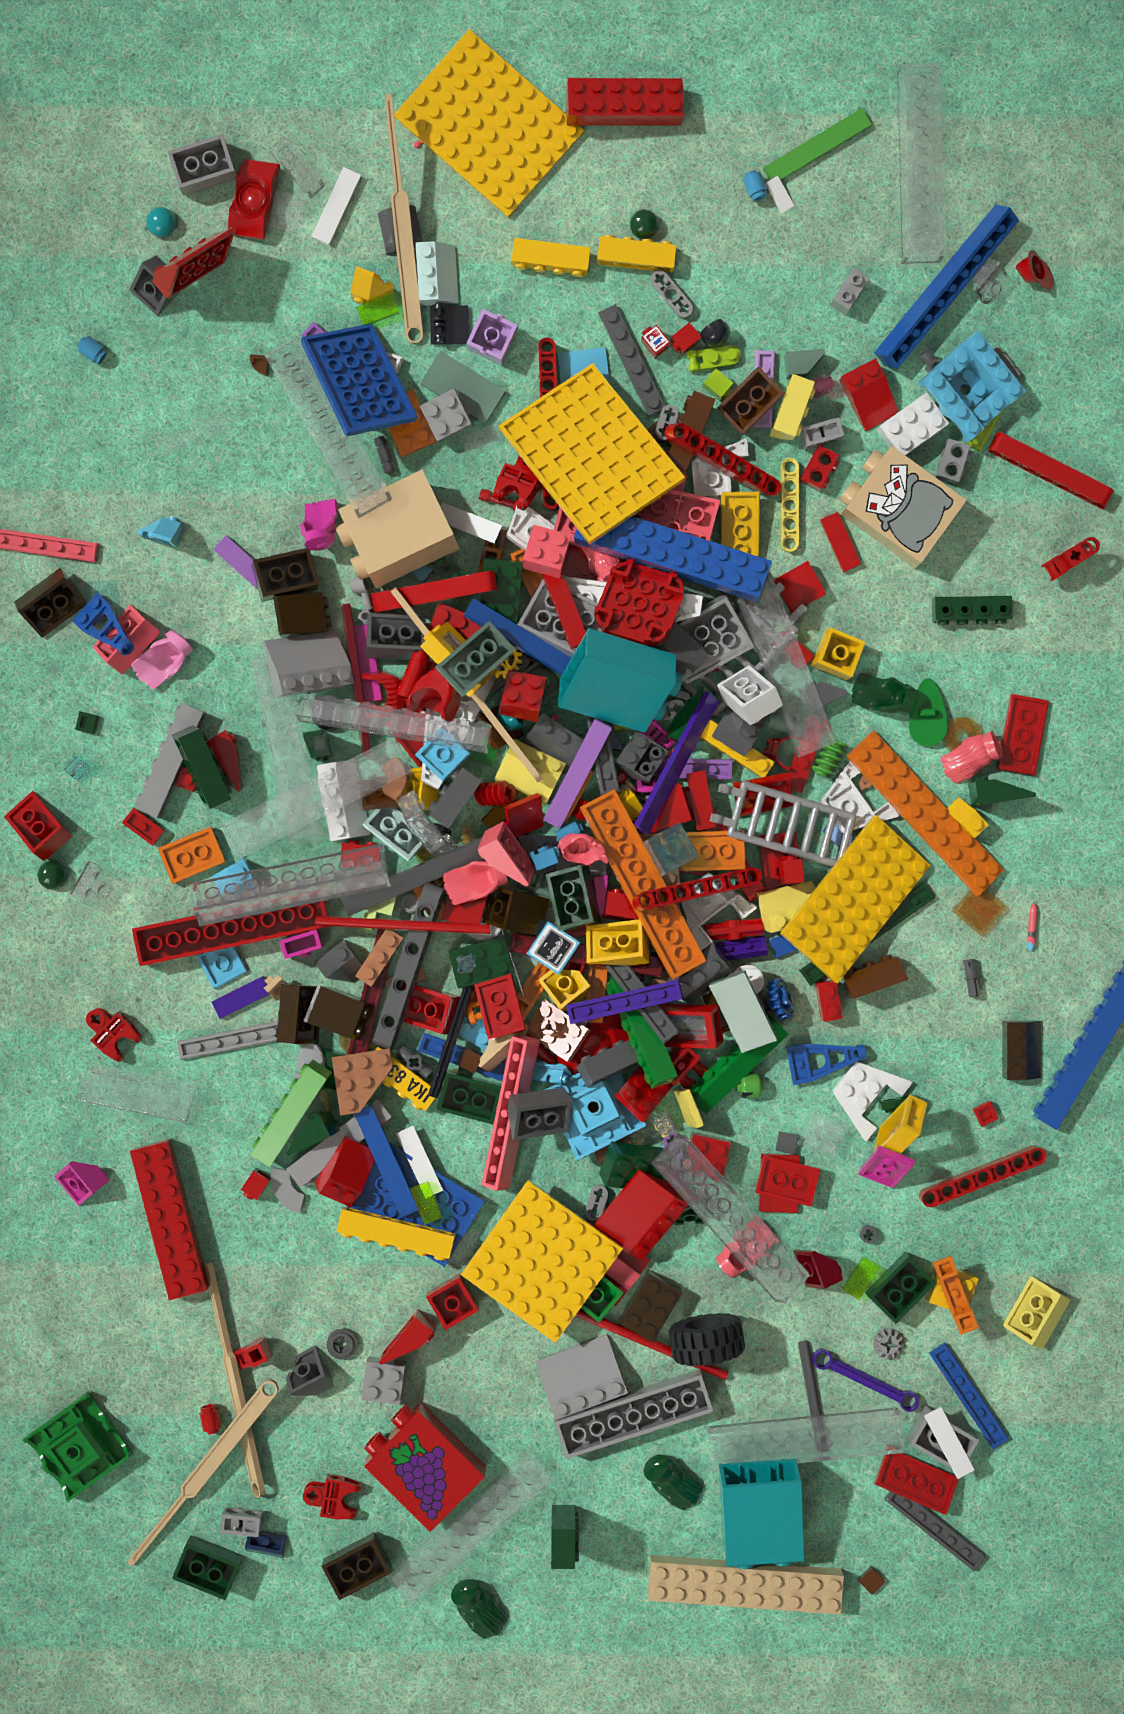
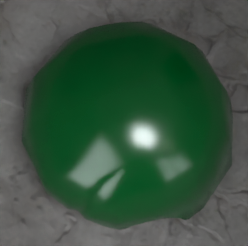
[630,209,658,239]
[37,860,67,890]

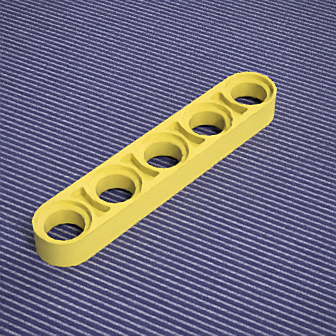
[781,458,799,553]

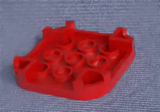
[594,559,685,647]

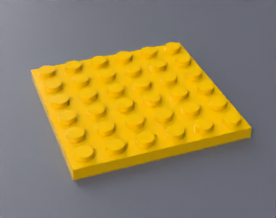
[461,1179,623,1343]

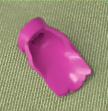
[300,499,338,551]

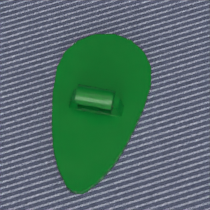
[909,678,948,747]

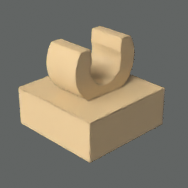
[264,975,286,1001]

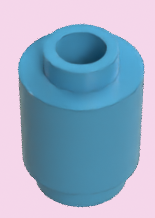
[743,170,767,202]
[77,336,108,364]
[555,821,585,841]

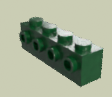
[932,596,1013,626]

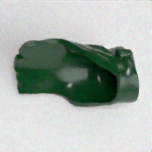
[851,673,916,715]
[643,1454,704,1511]
[451,1579,508,1639]

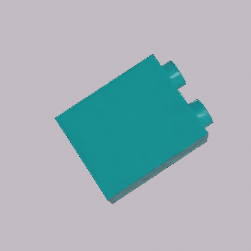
[558,628,683,733]
[719,1458,804,1569]

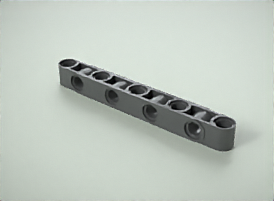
[373,883,445,1050]

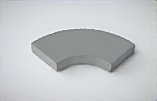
[270,1166,305,1214]

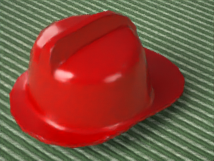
[1016,250,1054,290]

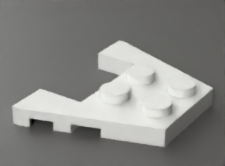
[691,439,749,507]
[506,490,554,551]
[820,761,899,833]
[678,873,757,951]
[832,1061,912,1141]

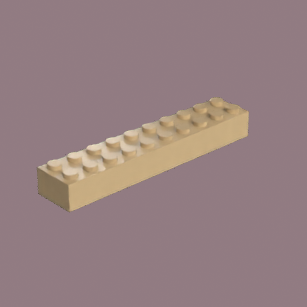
[647,1555,844,1615]

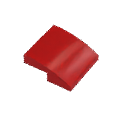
[773,561,826,614]

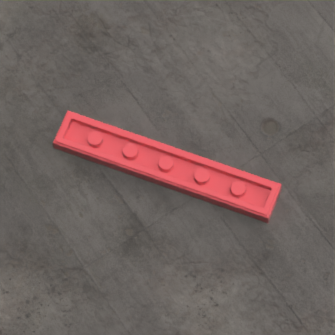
[0,529,99,563]

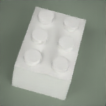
[876,392,949,456]
[717,665,783,725]

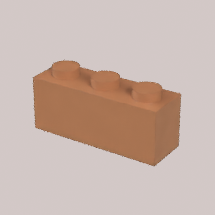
[355,929,404,987]

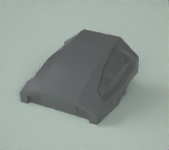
[378,205,423,255]

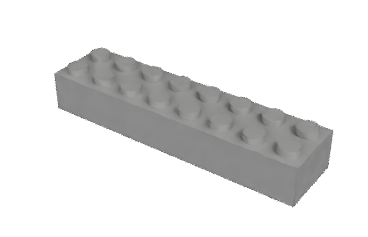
[554,1369,713,1459]

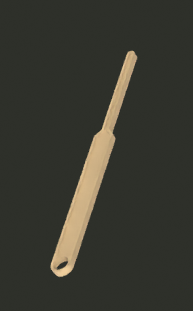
[385,93,423,344]
[390,588,542,783]
[204,1262,265,1498]
[128,1379,279,1566]

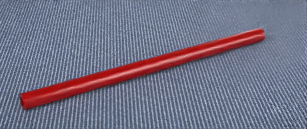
[316,916,491,934]
[575,1308,728,1380]

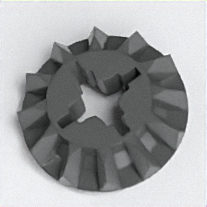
[327,1328,357,1360]

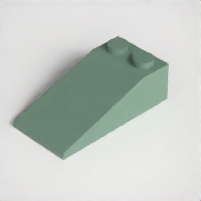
[435,621,516,697]

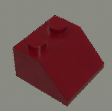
[793,1249,843,1289]

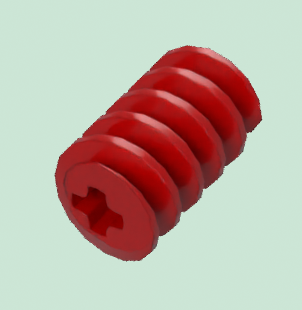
[474,780,517,806]

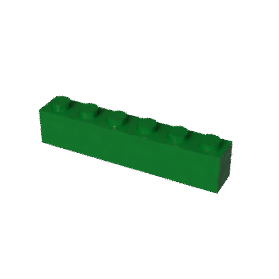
[606,977,678,1089]
[689,1013,788,1114]

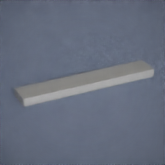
[177,1021,278,1060]

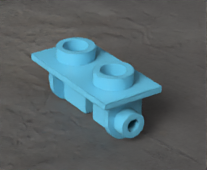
[532,1061,572,1085]

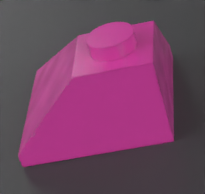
[54,1161,110,1206]

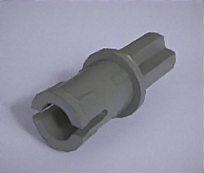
[963,959,980,997]

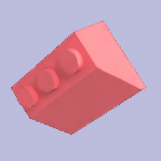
[92,605,160,675]

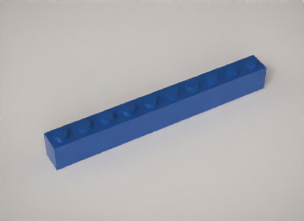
[874,204,1019,369]
[1033,960,1124,1130]

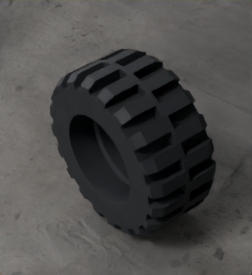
[669,1313,745,1366]

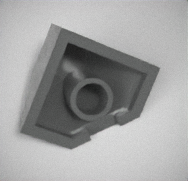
[315,940,363,982]
[286,1346,334,1396]

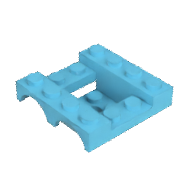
[917,330,1026,443]
[545,1073,647,1161]

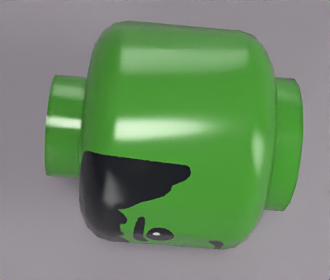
[735,1073,764,1099]

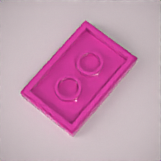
[858,1146,915,1188]

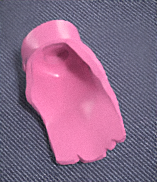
[132,631,193,690]

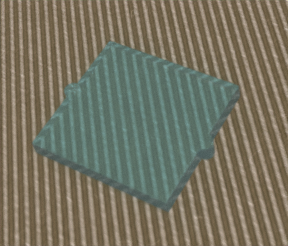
[84,580,119,617]

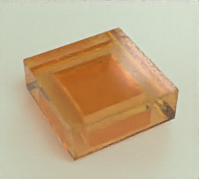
[461,825,470,845]

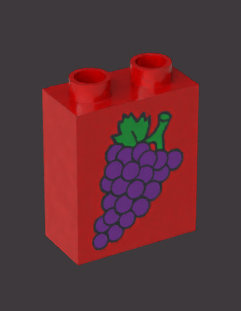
[364,1402,486,1532]

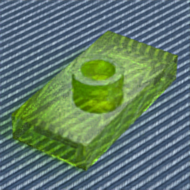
[357,294,399,325]
[410,1181,443,1225]
[842,1257,880,1300]

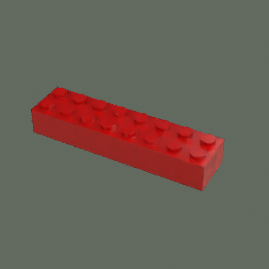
[130,1138,209,1300]

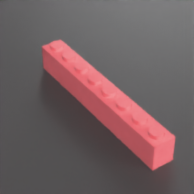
[482,1035,540,1191]

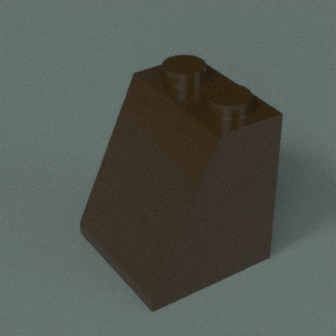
[273,592,332,638]
[482,887,549,936]
[304,985,373,1040]

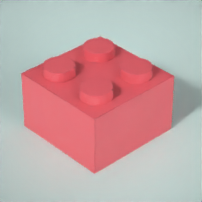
[523,525,571,578]

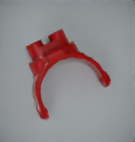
[763,736,802,772]

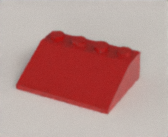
[152,227,236,299]
[593,1169,689,1261]

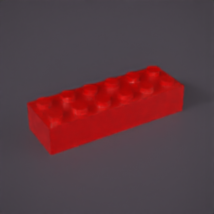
[565,78,684,126]

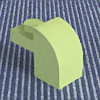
[363,896,397,930]

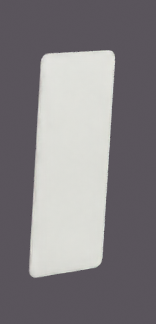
[765,176,794,214]

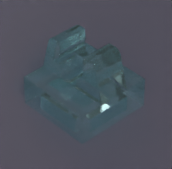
[64,755,92,781]

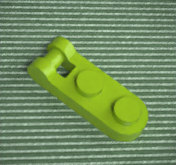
[686,345,741,372]

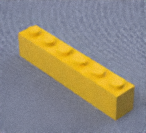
[336,1206,456,1261]

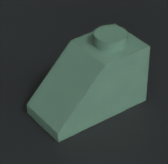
[784,349,825,379]

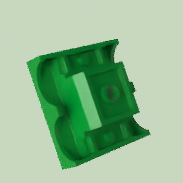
[23,1391,133,1502]

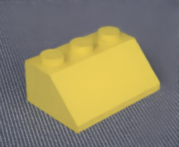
[769,374,816,441]
[495,739,566,804]
[757,881,815,933]
[1002,1276,1071,1350]

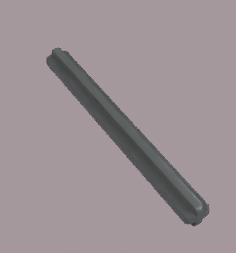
[798,1340,828,1454]

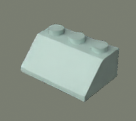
[416,241,459,306]
[362,807,430,861]

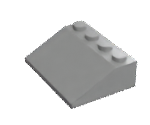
[517,579,603,658]
[676,593,754,684]
[263,630,354,698]
[535,1334,628,1420]

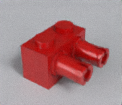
[668,1047,709,1089]

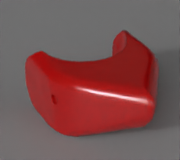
[406,668,461,722]
[362,671,406,719]

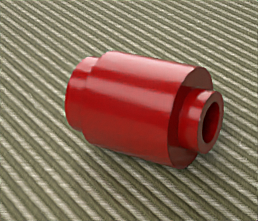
[199,1404,222,1435]

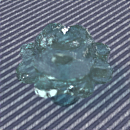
[456,953,476,975]

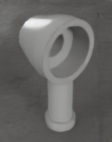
[349,576,374,610]

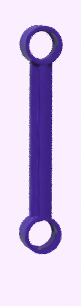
[812,1348,919,1412]

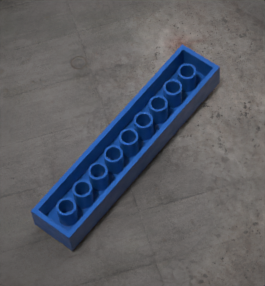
[574,516,772,603]

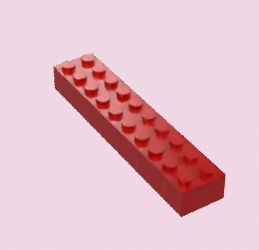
[132,888,329,966]

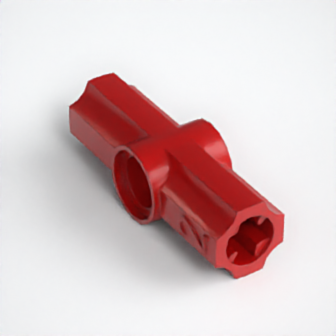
[704,918,764,940]

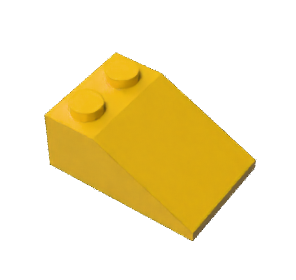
[586,919,649,965]

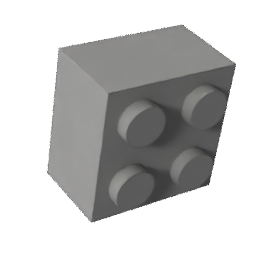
[420,388,474,442]
[361,1356,406,1405]

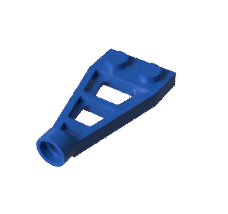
[72,592,134,656]
[786,1043,867,1085]

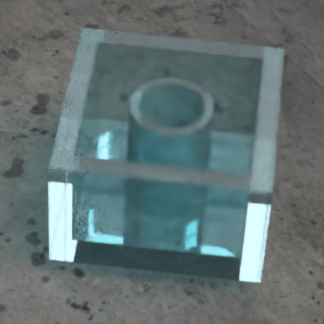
[643,822,699,877]

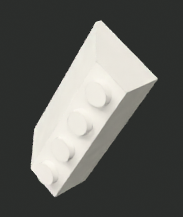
[317,759,371,842]

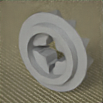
[873,1328,904,1360]

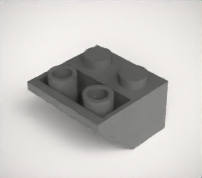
[615,730,669,783]

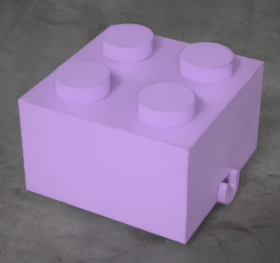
[466,309,518,365]

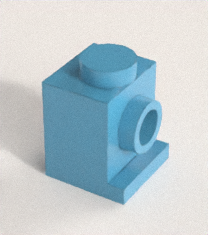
[530,845,561,871]

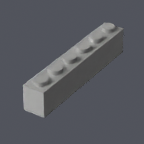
[135,703,206,818]
[286,1097,393,1187]

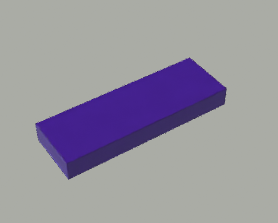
[211,976,269,1019]

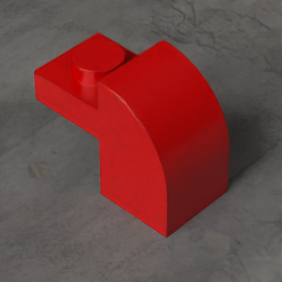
[233,1337,273,1370]

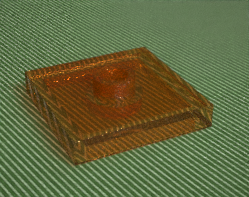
[952,889,1006,936]

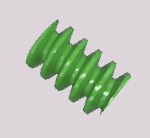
[811,738,849,781]

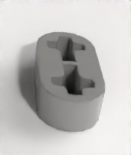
[655,405,678,442]
[585,1184,608,1221]

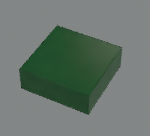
[75,711,99,734]

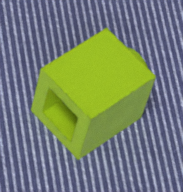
[702,368,733,401]

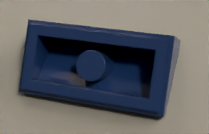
[245,1531,287,1558]

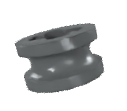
[859,1225,878,1244]

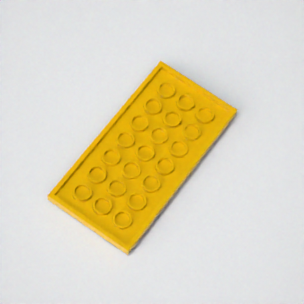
[780,815,931,983]

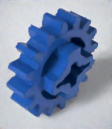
[767,978,794,1021]

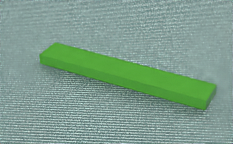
[763,108,872,181]

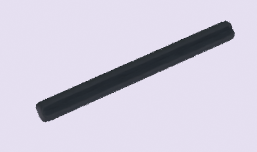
[428,987,473,1098]

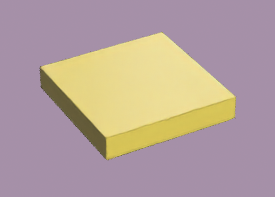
[673,1088,704,1128]

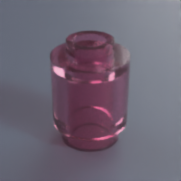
[811,374,835,399]

